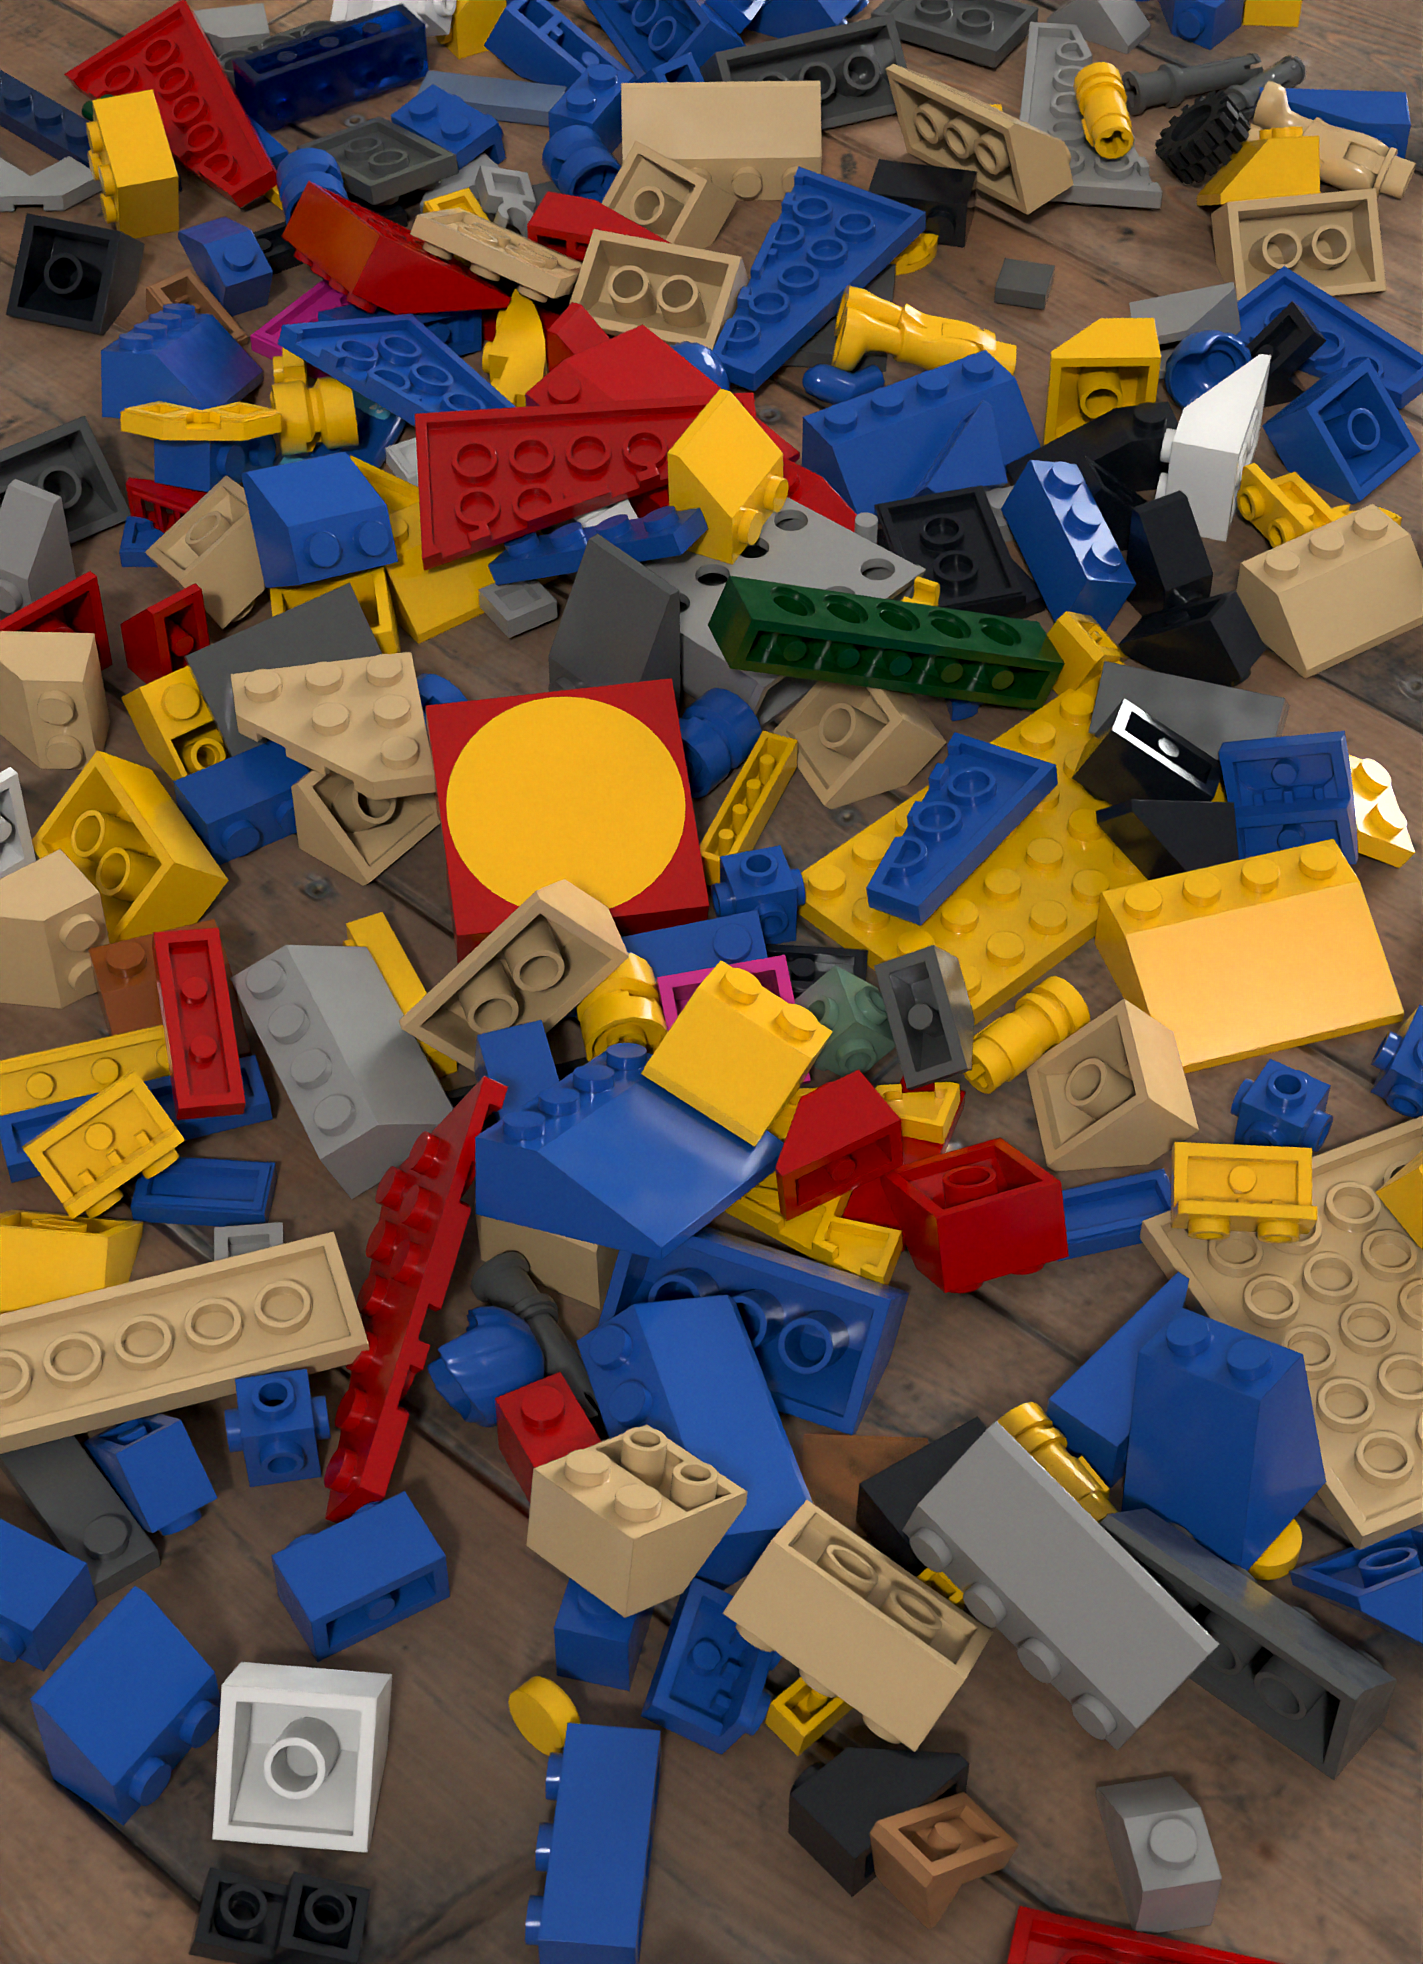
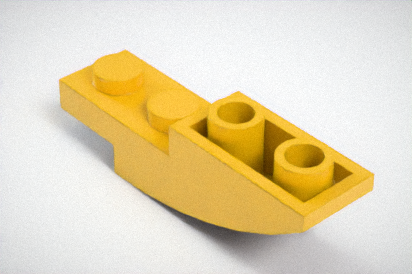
[482,288,547,407]

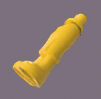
[831,285,1016,375]

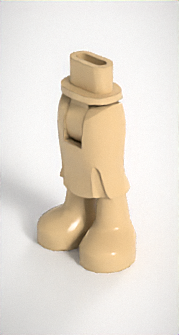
[1240,81,1416,199]

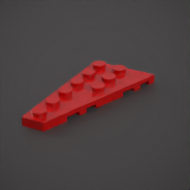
[64,0,277,208]
[415,392,757,571]
[324,1076,508,1523]

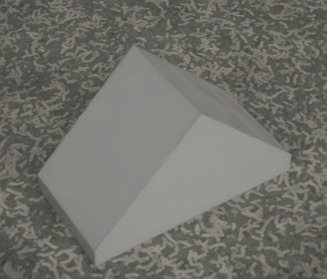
[1047,0,1151,54]

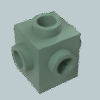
[795,965,896,1077]

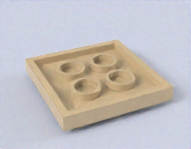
[410,208,582,303]

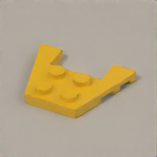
[724,1082,960,1285]

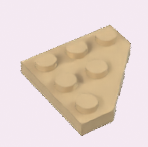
[231,652,436,800]

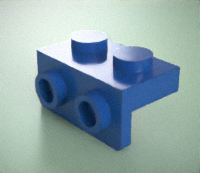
[390,84,506,170]
[640,1577,782,1755]

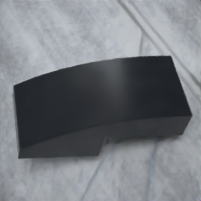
[189,1867,371,1964]

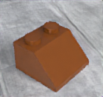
[88,919,252,1058]

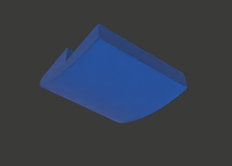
[1218,731,1358,865]

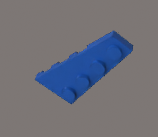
[1235,266,1423,409]
[866,732,1058,926]

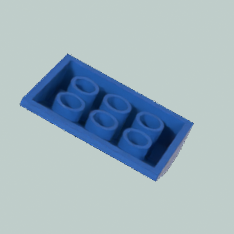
[475,1043,784,1260]

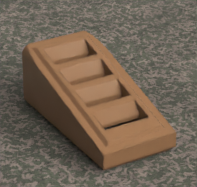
[146,267,248,346]

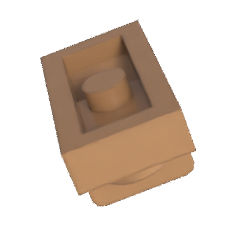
[870,1792,1019,1929]

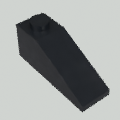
[1006,401,1178,492]

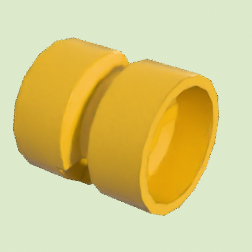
[271,376,359,456]
[576,953,668,1061]

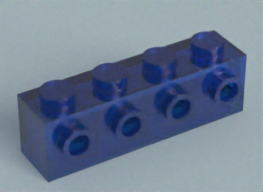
[232,3,428,131]

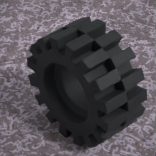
[1155,90,1251,184]

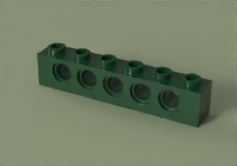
[708,575,1065,710]

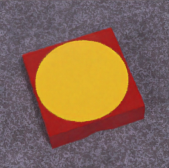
[426,678,709,963]

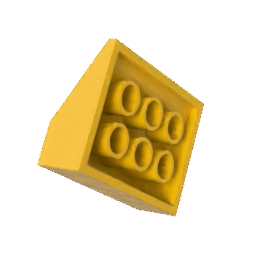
[1094,839,1404,1074]

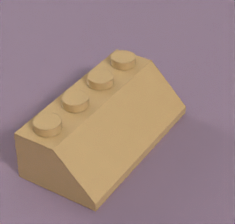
[886,64,1074,215]
[621,81,822,201]

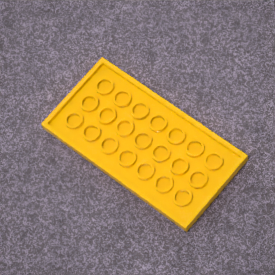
[797,661,1228,1026]

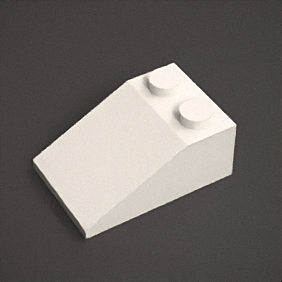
[1155,354,1271,542]

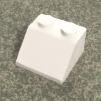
[212,1662,392,1853]

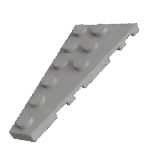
[1020,22,1162,209]

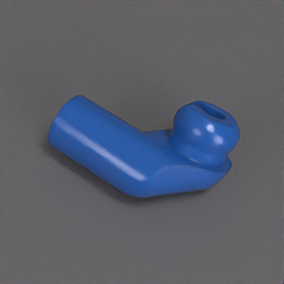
[802,364,885,405]

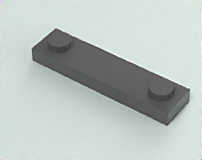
[0,1435,161,1602]

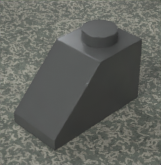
[874,945,975,1090]

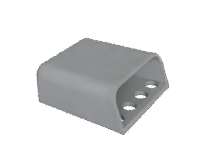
[639,497,926,729]

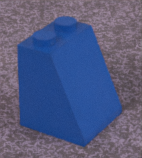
[1121,1307,1326,1571]

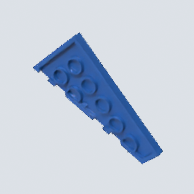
[712,167,926,391]
[277,314,516,426]

